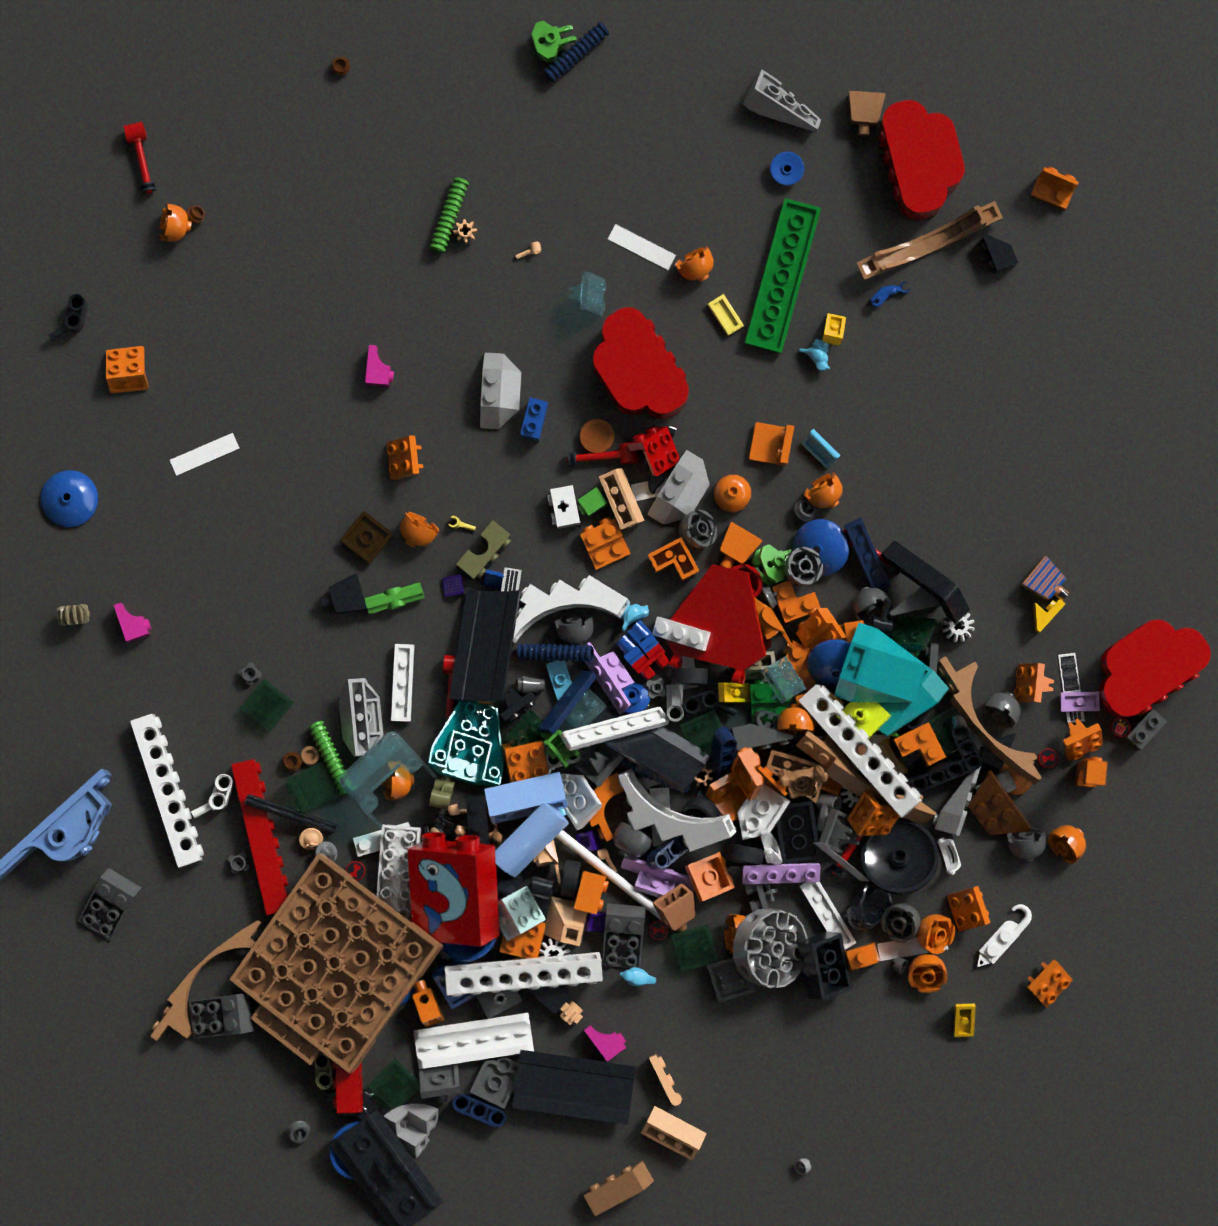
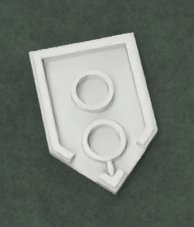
[561,774,602,830]
[737,784,790,840]

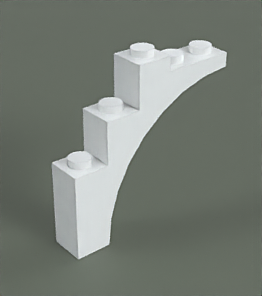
[513,575,630,643]
[618,768,736,852]

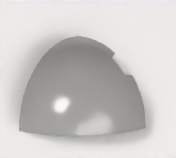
[384,1104,438,1159]

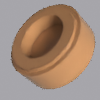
[301,746,320,765]

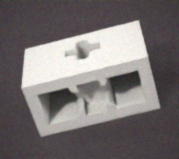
[547,485,580,529]

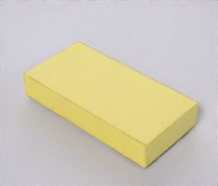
[707,294,744,336]

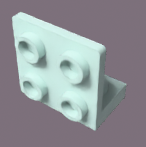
[498,886,545,941]

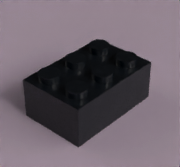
[776,801,821,864]
[797,931,852,1001]

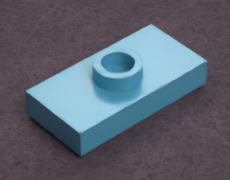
[800,429,841,469]
[546,660,572,701]

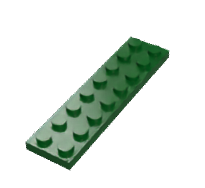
[745,198,821,354]

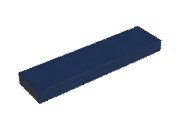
[843,517,891,590]
[538,670,597,734]

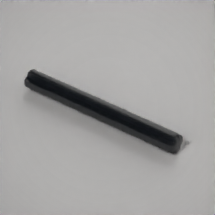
[245,794,337,834]

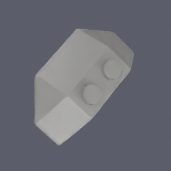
[480,353,521,429]
[647,450,710,525]
[339,678,383,756]

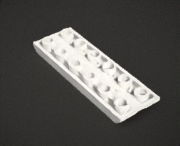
[377,824,421,923]
[413,1013,534,1069]

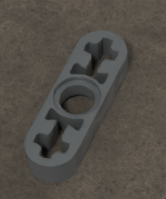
[754,709,803,738]

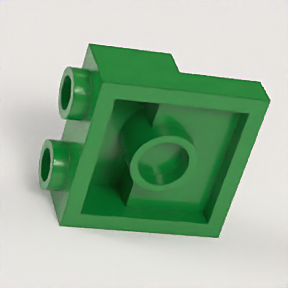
[750,679,790,723]

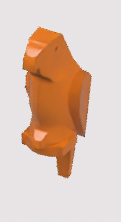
[754,598,795,650]

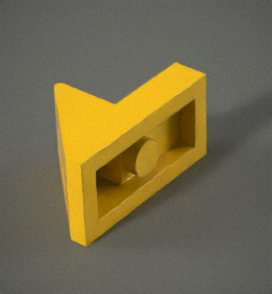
[822,313,846,346]
[1033,599,1065,634]
[718,683,751,703]
[953,1004,976,1037]

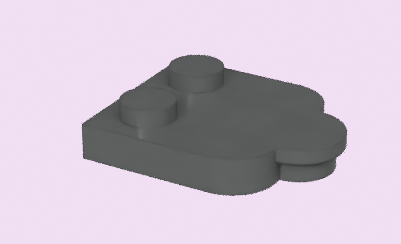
[470,1056,517,1109]

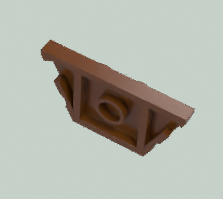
[968,770,1032,835]

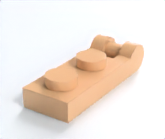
[649,1054,682,1106]

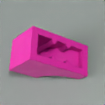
[365,345,394,387]
[114,603,152,643]
[584,1025,627,1062]

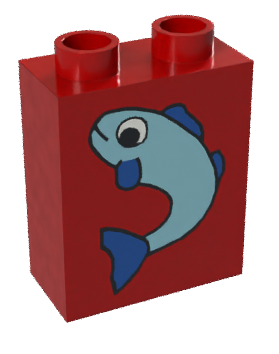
[407,832,500,947]

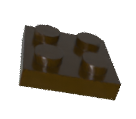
[340,510,394,564]

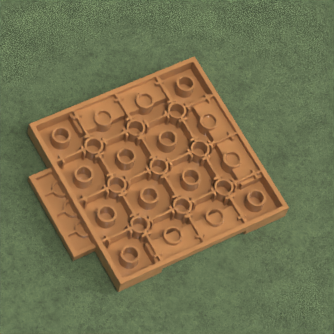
[229,853,443,1073]

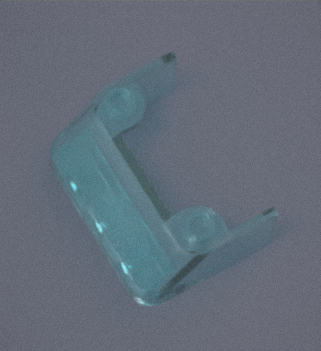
[339,732,437,828]

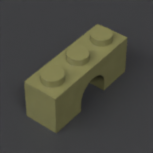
[456,520,511,580]

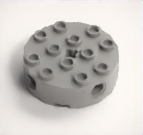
[733,908,808,988]

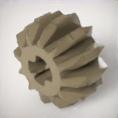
[56,604,90,626]

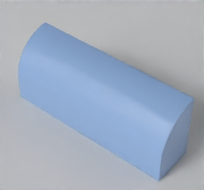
[484,772,568,824]
[495,802,569,877]

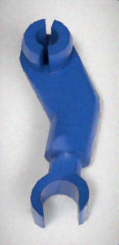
[871,282,911,307]

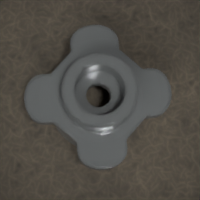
[239,662,262,685]
[646,678,666,699]
[228,852,250,874]

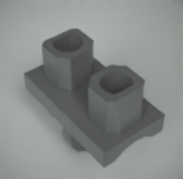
[744,884,778,912]

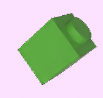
[577,487,608,517]

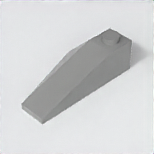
[743,69,821,132]
[932,767,981,837]

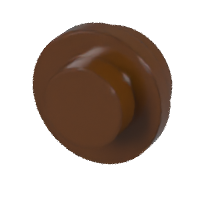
[331,57,350,76]
[186,205,205,224]
[283,752,302,771]

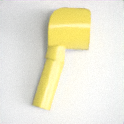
[448,516,476,531]

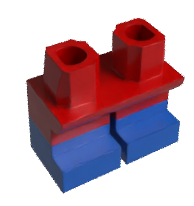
[623,634,670,680]

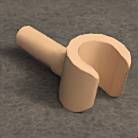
[515,242,541,259]
[448,804,467,816]
[597,848,617,872]

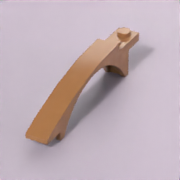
[857,201,1003,280]
[937,656,1042,785]
[796,731,936,825]
[151,920,263,1041]

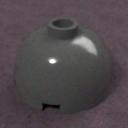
[679,509,717,549]
[783,547,823,586]
[852,587,892,623]
[555,614,594,647]
[981,692,1021,729]
[613,822,653,859]
[1007,828,1046,862]
[881,903,921,943]

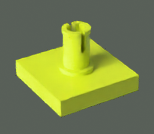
[837,702,891,740]

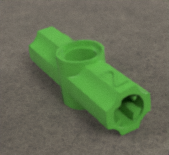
[365,582,425,614]

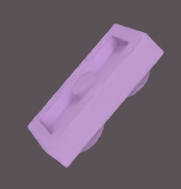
[1060,692,1100,712]

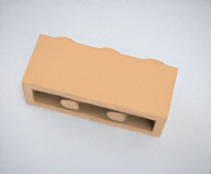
[599,468,644,530]
[641,1106,706,1161]

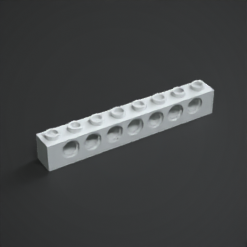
[799,685,922,817]
[130,714,204,868]
[444,952,603,997]

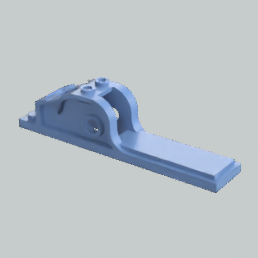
[0,769,112,881]

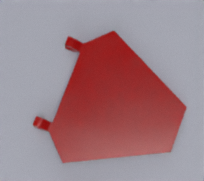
[666,564,766,684]

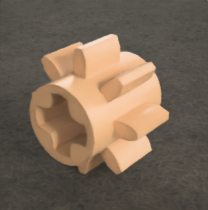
[453,219,477,244]
[693,765,713,787]
[560,1001,583,1025]

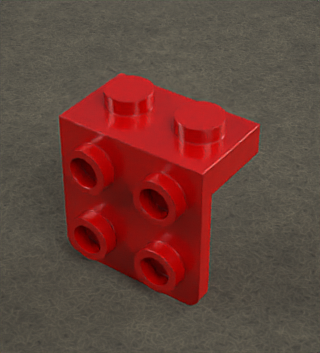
[627,425,680,476]

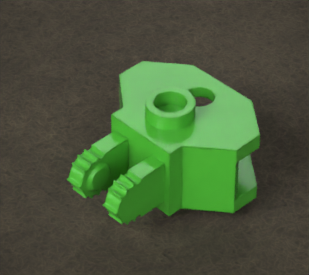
[532,21,577,63]
[751,545,792,587]
[541,729,580,768]

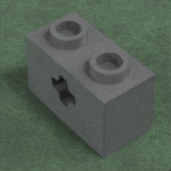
[1124,709,1167,751]

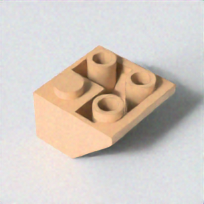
[544,896,588,946]

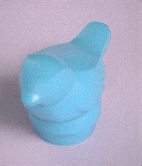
[799,339,830,372]
[619,604,649,632]
[620,967,656,987]

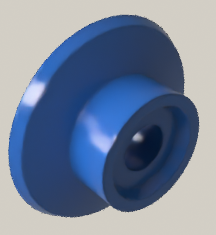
[770,152,804,185]
[622,683,650,714]

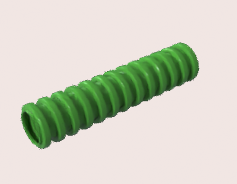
[429,177,469,253]
[308,721,355,796]

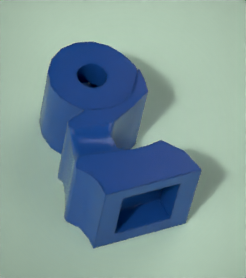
[615,620,652,655]

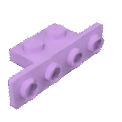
[585,642,634,714]
[621,856,694,898]
[742,863,820,884]

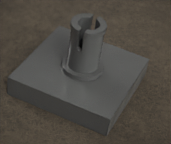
[476,975,522,1019]
[419,1063,460,1103]

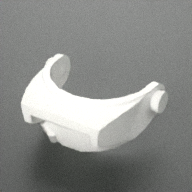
[761,832,783,865]
[937,837,961,875]

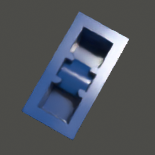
[520,397,549,442]

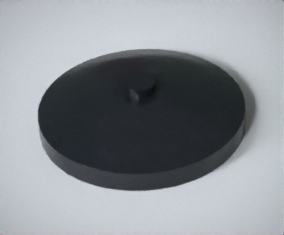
[861,819,939,895]

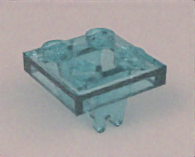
[569,272,606,317]
[761,656,806,704]
[565,688,607,729]

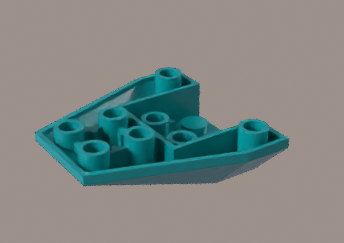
[834,622,926,703]
[878,666,949,737]
[427,701,504,786]

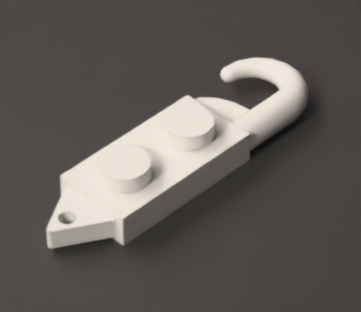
[977,904,1032,967]

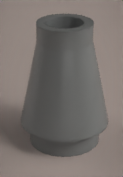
[516,676,545,695]

